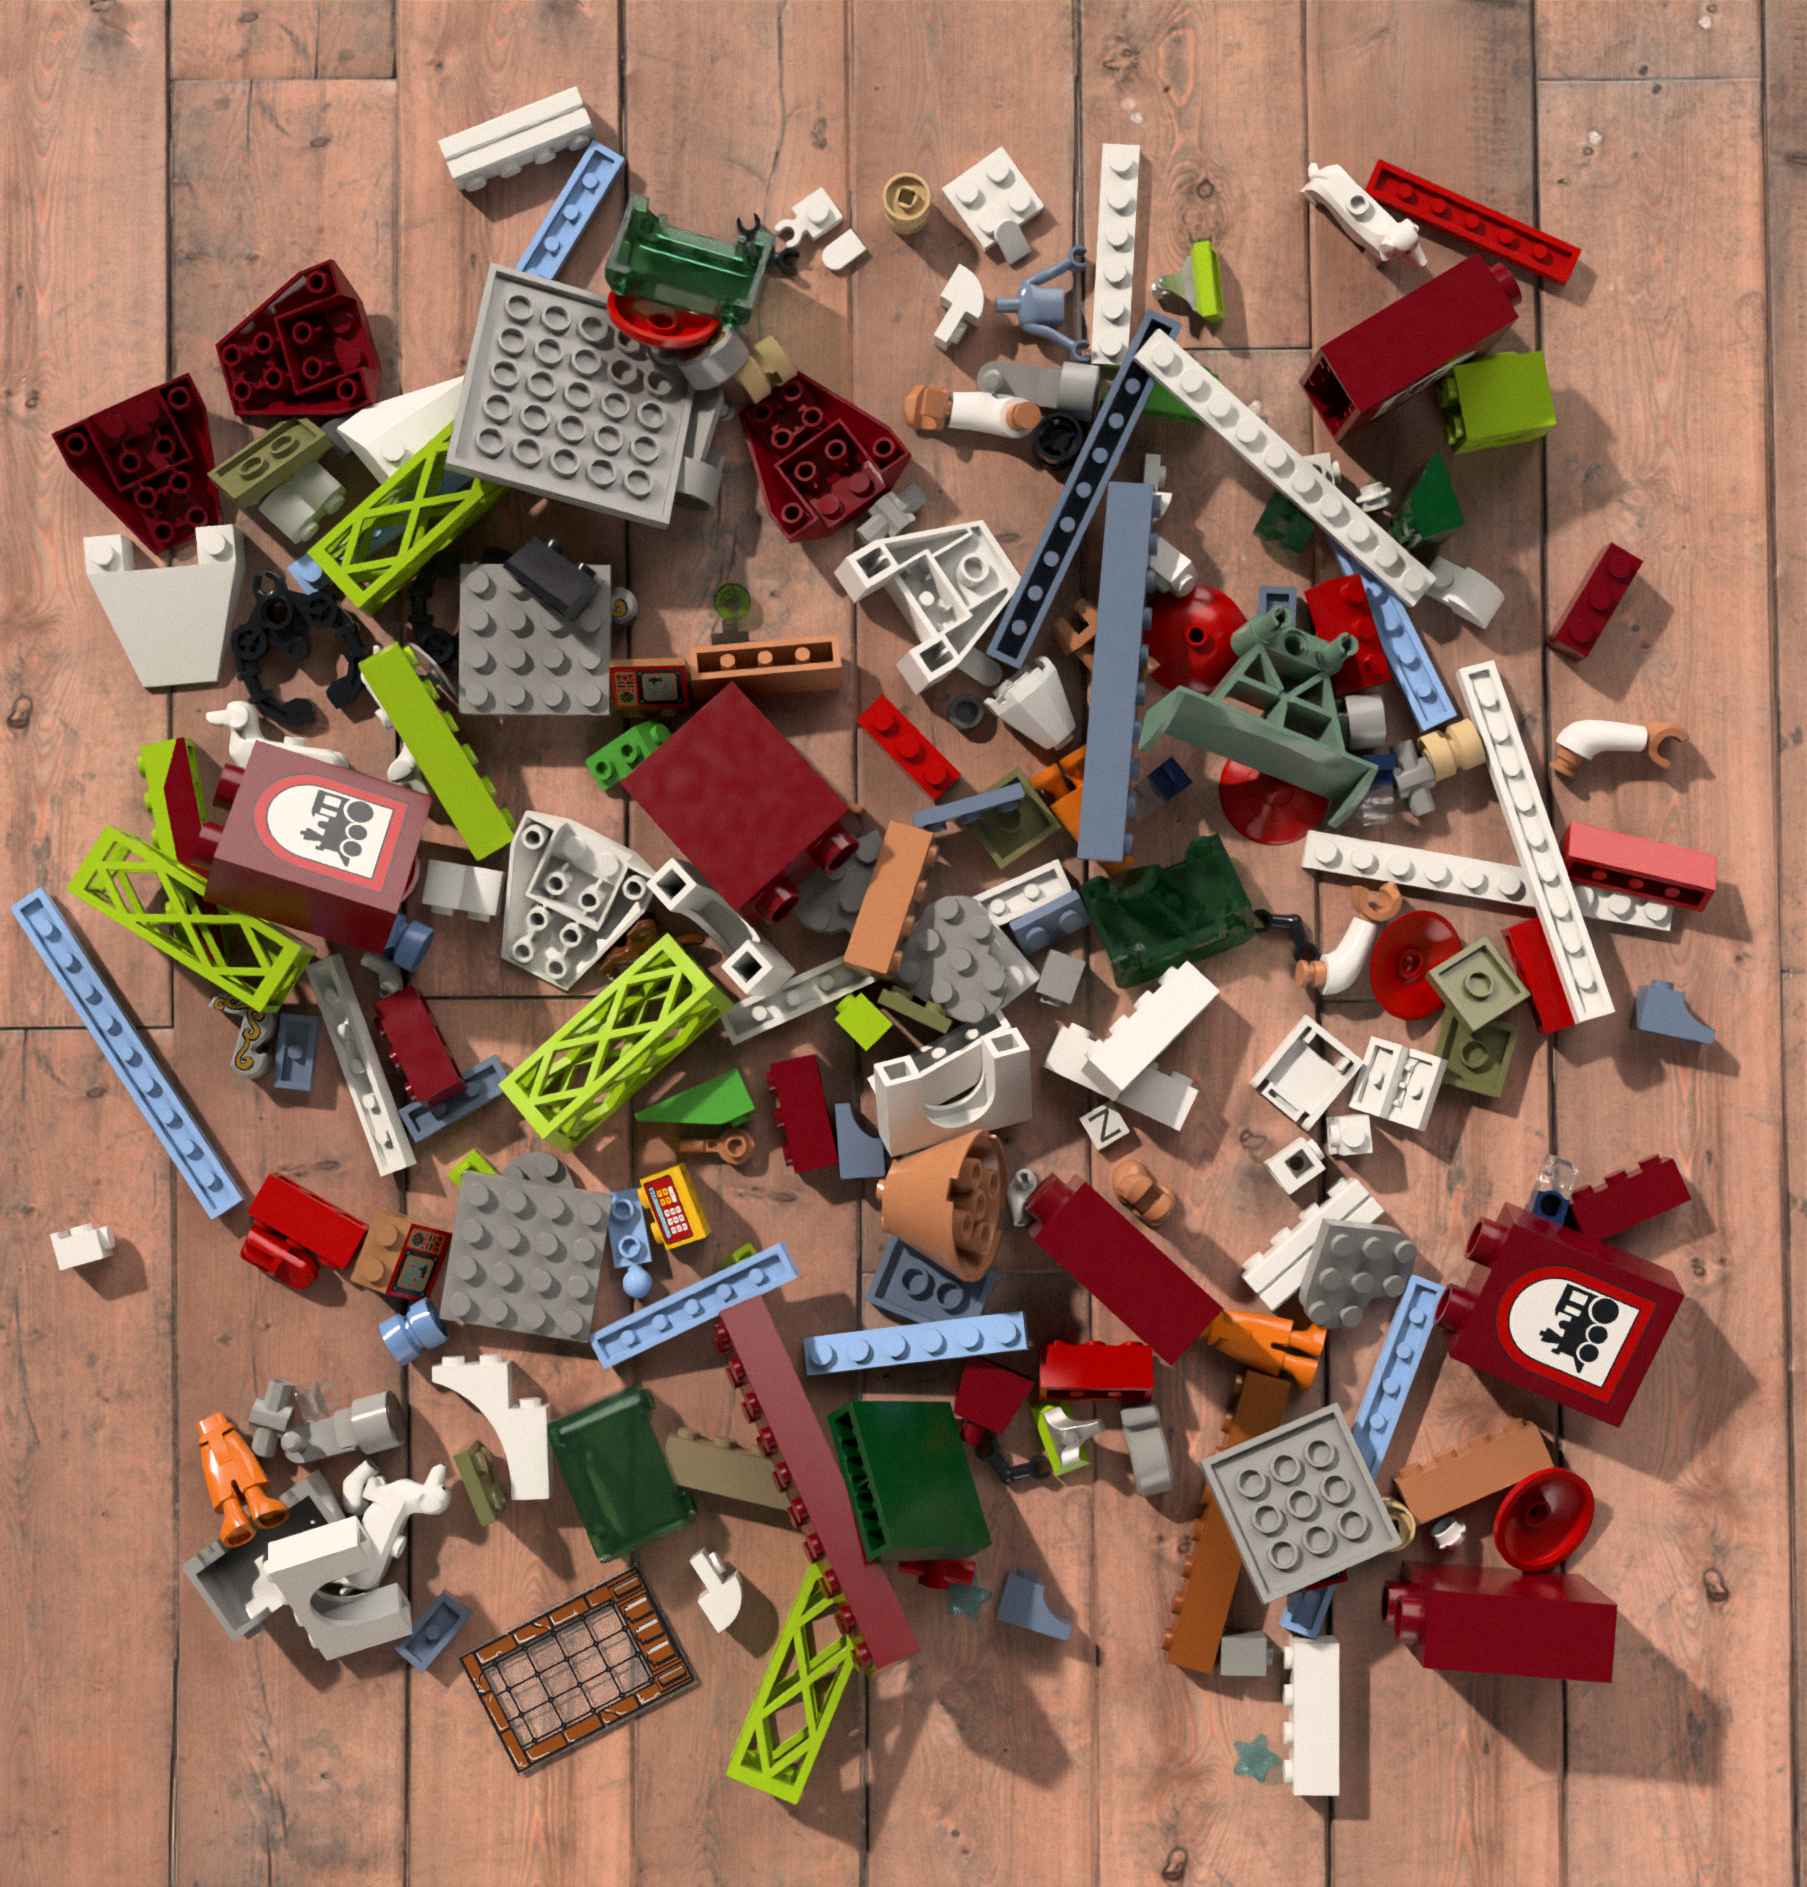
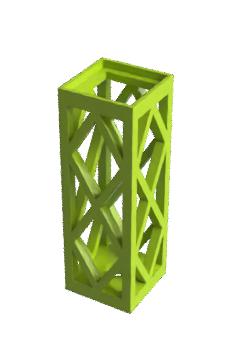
[307,420,513,617]
[65,825,317,1013]
[498,933,734,1154]
[726,1563,854,1805]

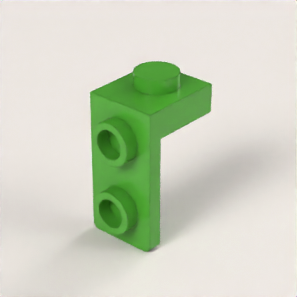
[585,718,671,791]

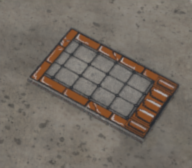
[457,1562,698,1776]

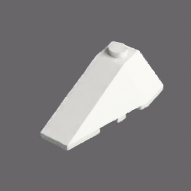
[336,376,464,485]

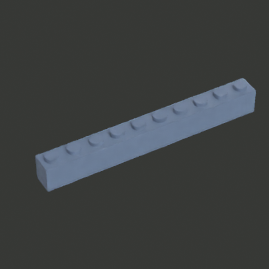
[985,308,1183,670]
[1077,481,1162,864]

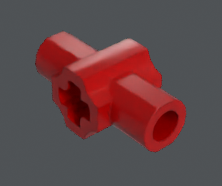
[898,1559,976,1589]

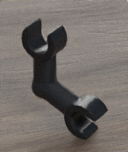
[737,213,800,276]
[1251,909,1318,963]
[975,1436,1051,1485]

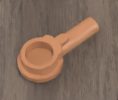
[680,1127,755,1164]

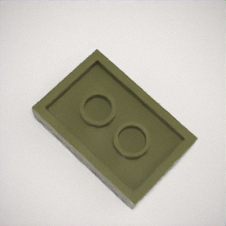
[207,416,334,510]

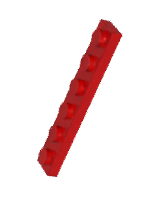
[1364,159,1582,287]

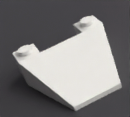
[834,520,1021,696]
[83,524,246,688]

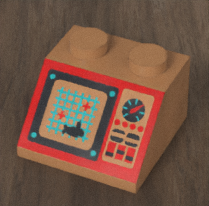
[609,658,691,719]
[350,1207,453,1301]

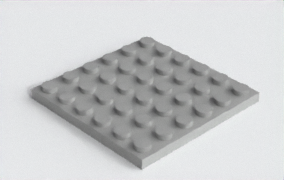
[444,262,704,530]

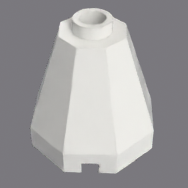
[984,655,1076,750]

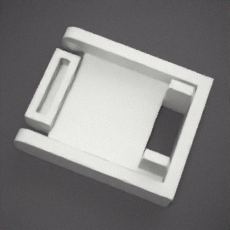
[1249,1015,1365,1131]

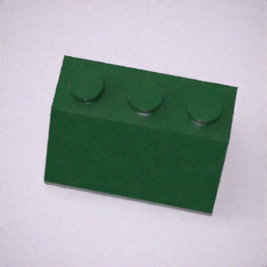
[1388,452,1465,554]

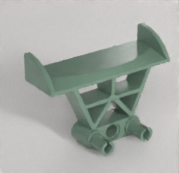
[1138,605,1379,828]

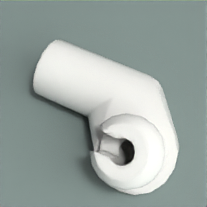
[360,951,404,999]
[1006,1169,1037,1226]
[342,1458,380,1516]

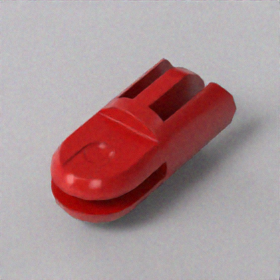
[239,1225,320,1289]

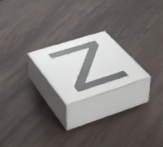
[1079,1099,1130,1150]

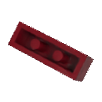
[1545,542,1644,663]
[373,984,468,1109]
[766,1054,839,1174]
[1567,1154,1692,1241]

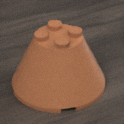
[876,1129,1008,1282]

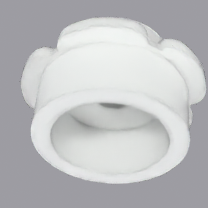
[1356,482,1392,512]
[1430,1515,1466,1550]

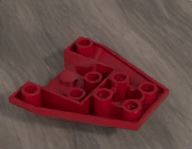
[215,259,383,416]
[739,371,912,543]
[51,372,224,556]

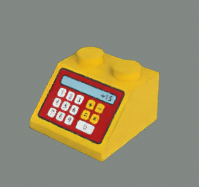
[637,1162,711,1250]

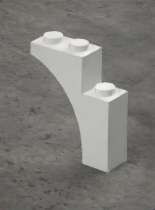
[432,1354,554,1500]

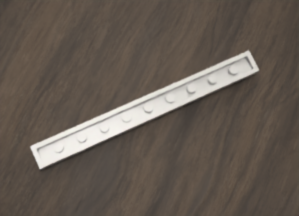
[1132,328,1437,607]
[1455,660,1615,1025]
[1301,830,1674,931]
[720,859,1072,1045]

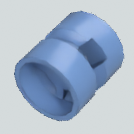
[376,912,435,972]
[379,1297,450,1366]

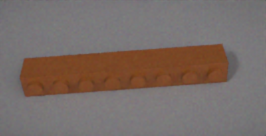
[1160,1366,1291,1675]

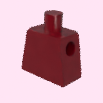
[953,1355,1034,1447]

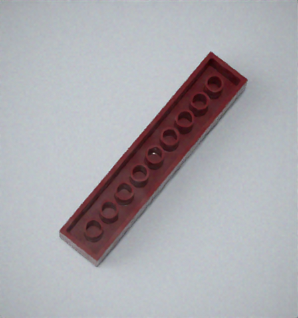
[711,1294,920,1679]

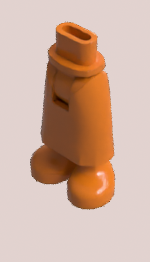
[1028,744,1136,877]
[1198,1310,1327,1392]
[196,1412,290,1548]

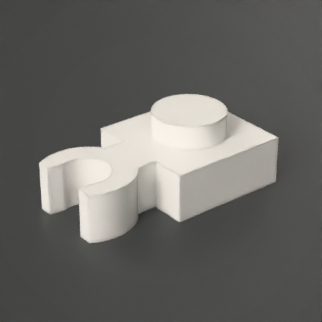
[774,187,843,249]

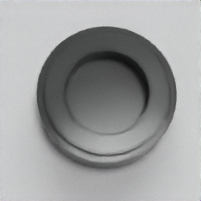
[948,693,985,732]

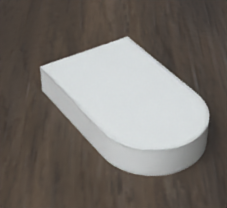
[994,219,1032,265]
[822,229,866,271]
[957,647,1002,687]

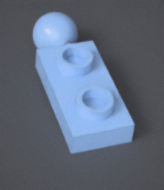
[608,1188,653,1298]

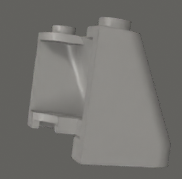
[181,1469,346,1642]

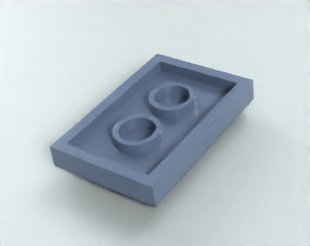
[865,1234,997,1323]

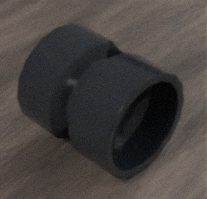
[1032,412,1083,471]

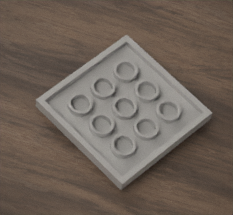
[459,564,612,716]
[439,1170,613,1343]
[1198,1402,1403,1606]

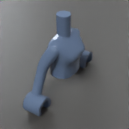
[994,245,1090,364]

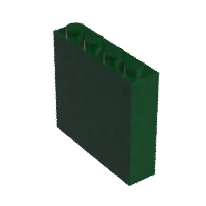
[827,1401,992,1563]

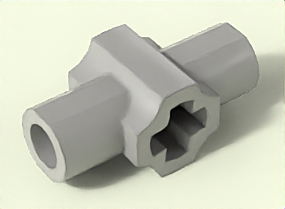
[856,483,928,545]
[1388,739,1436,817]
[248,1378,295,1458]

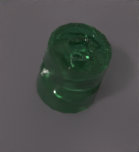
[1252,491,1317,559]

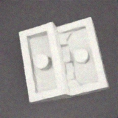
[1348,1036,1448,1132]

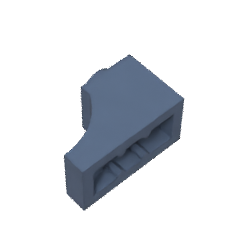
[1630,980,1716,1044]
[835,1102,892,1179]
[994,1566,1072,1641]

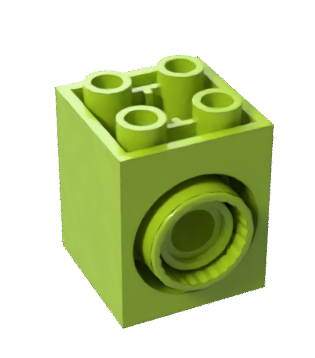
[1436,350,1557,455]

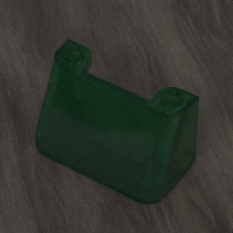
[605,193,776,327]
[1078,833,1255,989]
[547,1381,698,1565]

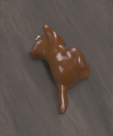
[598,911,705,989]

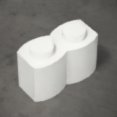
[258,462,347,544]
[422,859,507,922]

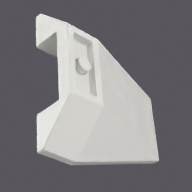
[501,810,656,991]

